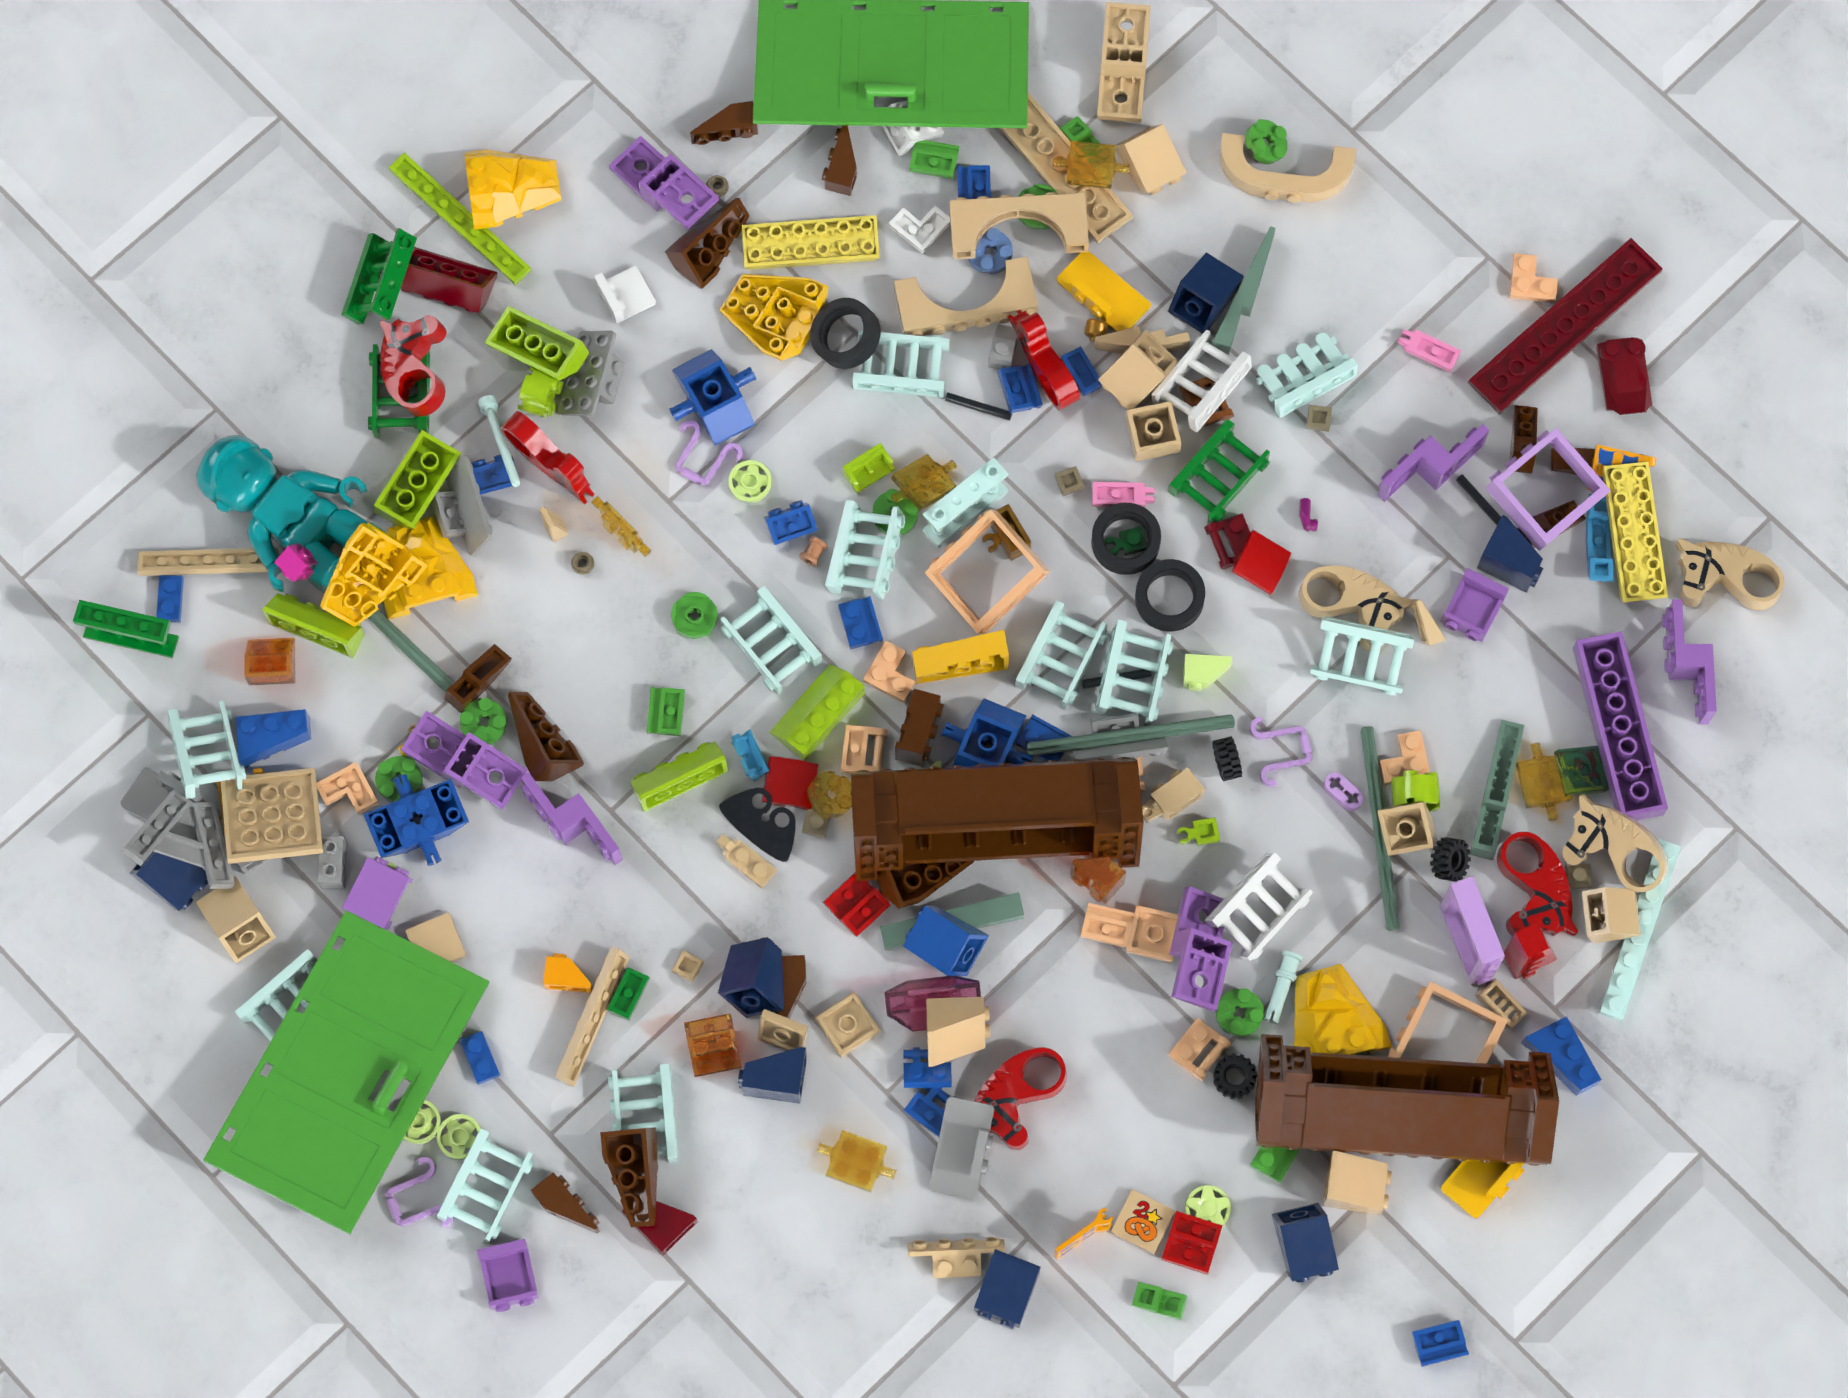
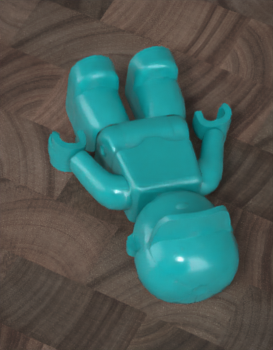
[196,435,386,594]

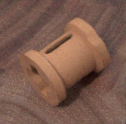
[799,536,828,567]

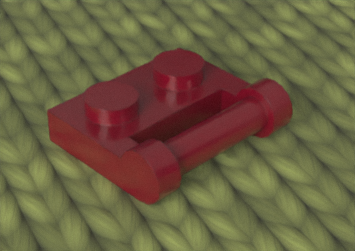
[1204,513,1250,570]

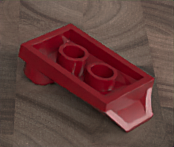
[1596,337,1652,415]

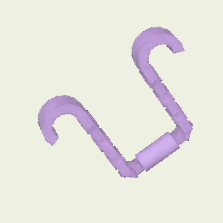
[675,420,743,486]
[1250,717,1312,787]
[385,1157,454,1227]

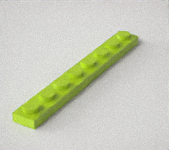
[388,152,531,286]

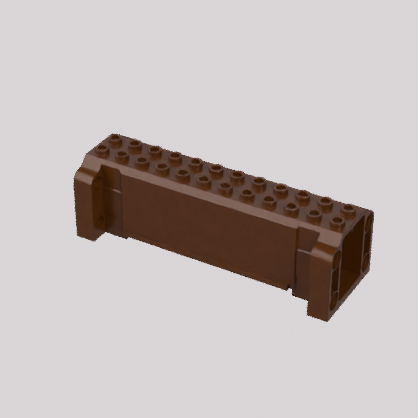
[851,757,1144,881]
[1255,1034,1559,1166]

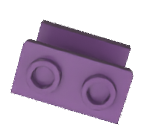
[1440,568,1509,642]
[342,856,414,930]
[477,1239,539,1312]

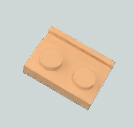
[1080,902,1134,948]

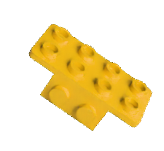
[1057,251,1151,332]
[1441,1160,1525,1219]

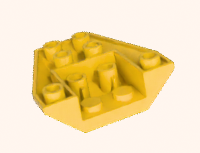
[719,274,828,361]

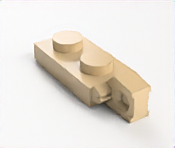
[717,834,777,889]

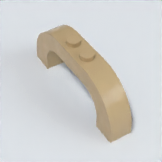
[1220,133,1356,203]

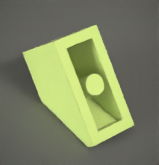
[1183,654,1232,691]

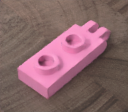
[1397,329,1461,373]
[1092,482,1155,507]

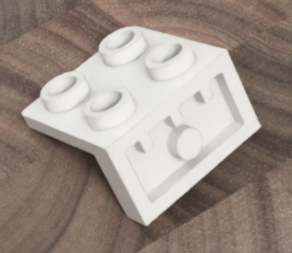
[882,101,944,156]
[594,266,656,324]

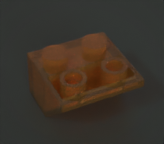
[244,638,296,686]
[1070,857,1126,904]
[684,1013,741,1077]

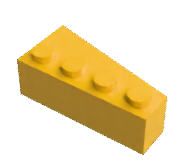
[912,630,1009,684]

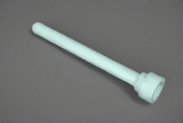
[478,395,520,487]

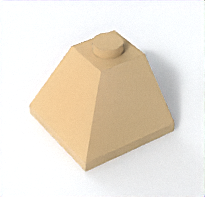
[1377,801,1438,856]

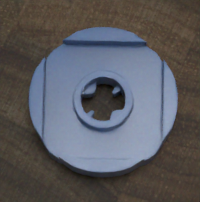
[969,228,1013,274]

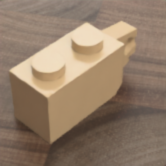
[1142,768,1205,823]

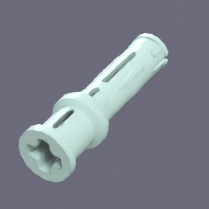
[1263,951,1303,1024]

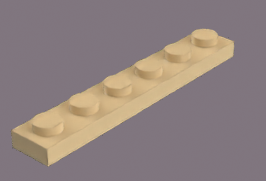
[137,547,279,576]
[555,946,630,1087]

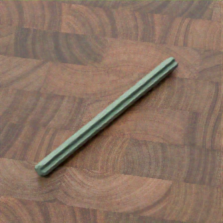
[368,610,455,693]
[1027,714,1235,756]
[1361,726,1400,931]

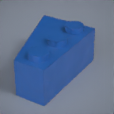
[236,709,311,769]
[1521,1016,1602,1096]

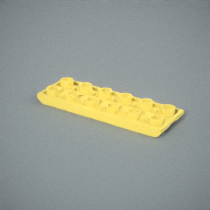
[742,215,880,270]
[1602,462,1668,603]

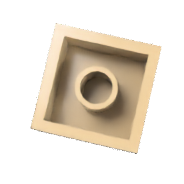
[1125,401,1182,462]

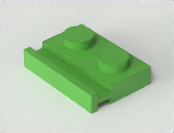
[909,140,959,179]
[647,687,685,736]
[1250,1146,1300,1183]

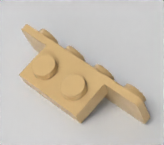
[908,1237,1005,1278]

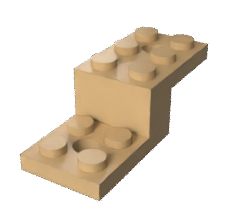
[1097,2,1151,123]

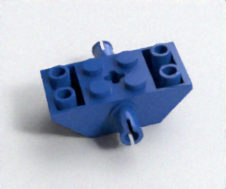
[669,349,756,446]
[941,698,1033,767]
[364,774,469,866]

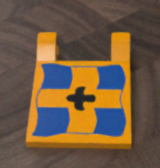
[1587,445,1656,491]
[1054,1208,1113,1260]

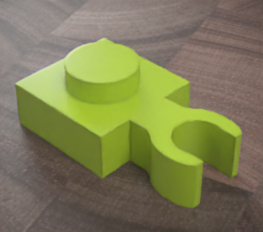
[1177,817,1220,846]

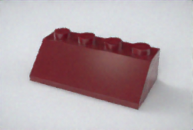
[400,247,498,313]

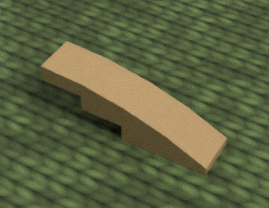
[1094,326,1190,353]

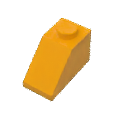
[543,953,593,993]

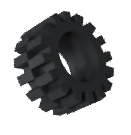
[1212,736,1242,782]
[1430,837,1471,882]
[1213,1053,1257,1099]

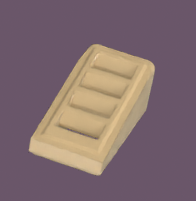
[539,506,569,542]
[1411,599,1445,646]
[1475,978,1528,1029]

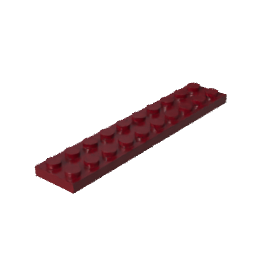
[1468,238,1663,415]

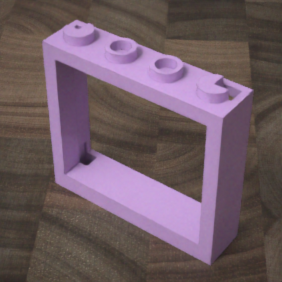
[1485,428,1611,551]
[1440,876,1505,986]

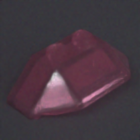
[884,976,981,1032]

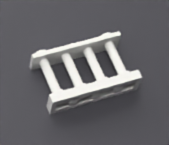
[1151,330,1252,432]
[1204,852,1313,961]

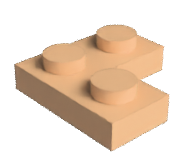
[1510,253,1558,303]
[863,641,915,703]
[1379,730,1430,785]
[316,762,379,815]

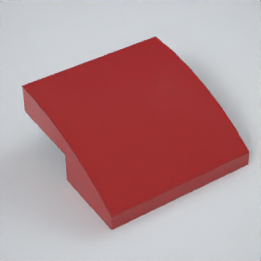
[1232,530,1291,595]
[762,756,819,810]
[822,872,891,937]
[1161,1211,1223,1275]

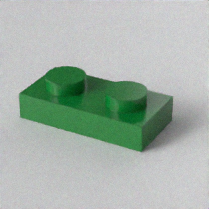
[607,967,650,1021]

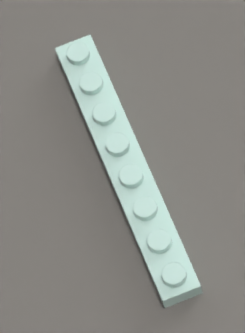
[1599,839,1681,1022]

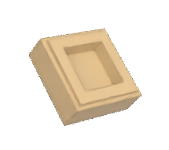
[672,950,704,983]

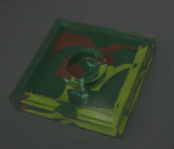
[1554,746,1609,797]

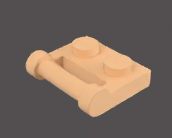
[841,725,888,773]
[1168,1018,1232,1081]

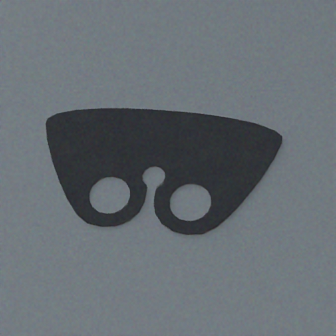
[719,788,796,862]

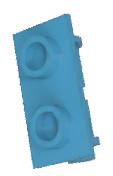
[731,729,769,781]

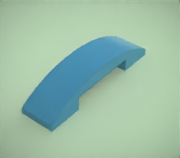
[1586,494,1613,582]

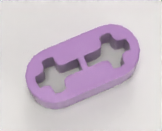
[1324,772,1363,811]

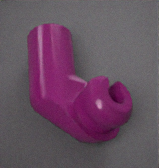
[1299,498,1318,532]

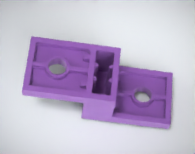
[609,136,719,230]
[1378,424,1489,502]
[1662,599,1717,725]
[400,710,528,810]
[521,772,623,865]
[1169,886,1233,1011]

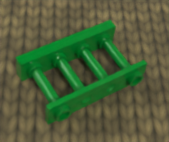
[341,228,417,325]
[368,344,430,438]
[1168,418,1270,524]
[73,600,179,658]

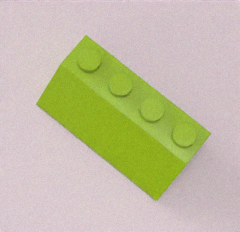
[484,306,589,381]
[373,430,462,530]
[262,593,365,658]
[769,664,865,761]
[630,741,728,812]

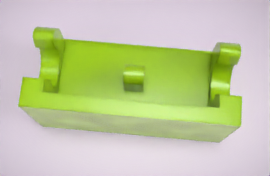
[842,443,895,494]

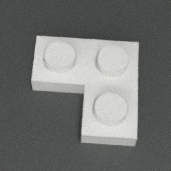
[888,206,950,254]

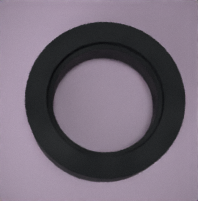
[810,298,881,369]
[1091,503,1161,575]
[1135,559,1205,632]

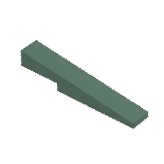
[1212,226,1275,355]
[1470,720,1524,860]
[880,892,1024,950]

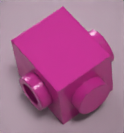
[275,543,318,582]

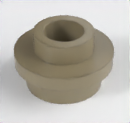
[706,175,729,197]
[571,552,594,575]

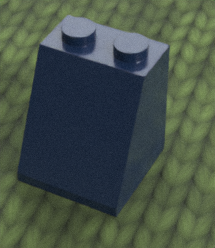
[1168,252,1244,334]
[1477,515,1544,593]
[130,851,208,911]
[718,937,784,1018]
[738,1047,807,1104]
[1272,1203,1339,1283]
[974,1249,1041,1330]

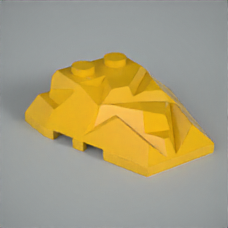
[464,149,561,229]
[384,516,478,620]
[320,522,428,627]
[1293,964,1392,1055]

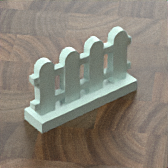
[1256,333,1358,418]

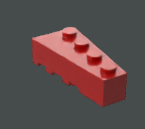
[1504,923,1557,979]

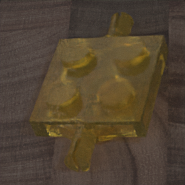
[1053,141,1130,189]
[891,454,957,511]
[591,496,652,557]
[1516,742,1574,821]
[817,1130,897,1193]

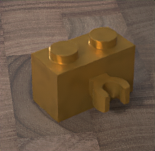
[982,504,1031,561]

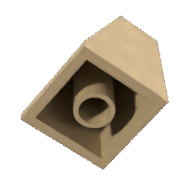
[1114,124,1187,195]
[1098,330,1179,410]
[196,876,276,963]
[926,997,990,1067]
[1323,1151,1392,1215]

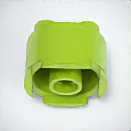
[518,367,563,418]
[1391,770,1440,812]

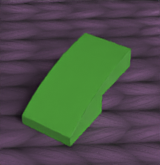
[1060,116,1106,165]
[1132,1282,1188,1320]

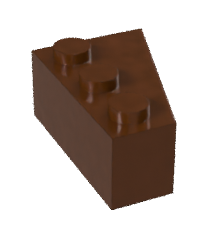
[895,689,944,767]

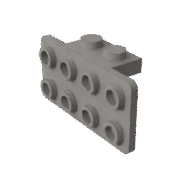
[558,330,625,416]
[432,455,492,555]
[1072,713,1169,761]
[121,768,222,841]
[929,1097,994,1200]

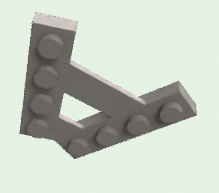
[122,788,235,889]

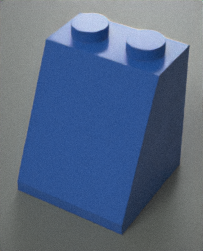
[903,905,989,976]

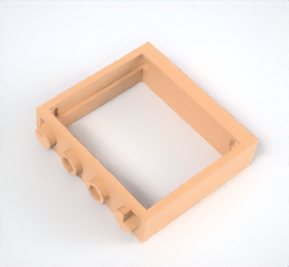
[924,509,1050,634]
[1387,981,1508,1064]

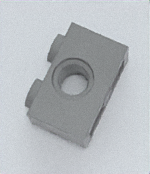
[317,836,347,889]

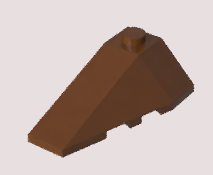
[665,198,750,289]
[508,692,584,781]
[877,861,974,909]
[600,1127,658,1227]

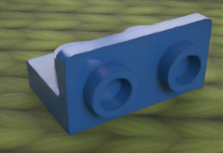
[472,454,517,495]
[764,500,818,545]

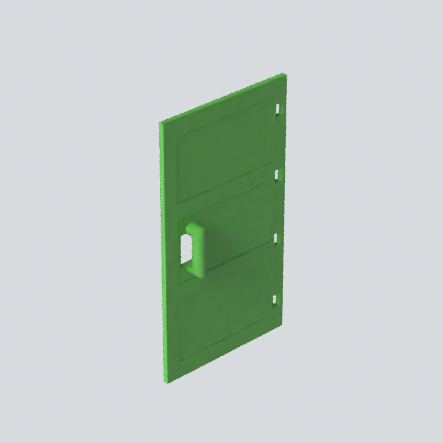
[753,0,1029,128]
[203,910,490,1235]

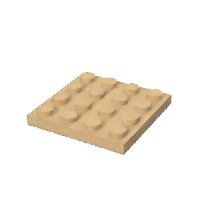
[221,768,323,864]

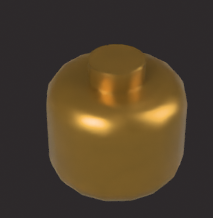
[1084,318,1108,342]

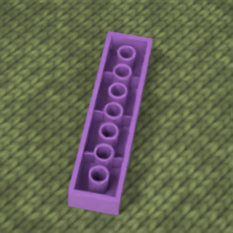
[1572,631,1668,821]

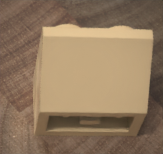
[1582,887,1641,944]

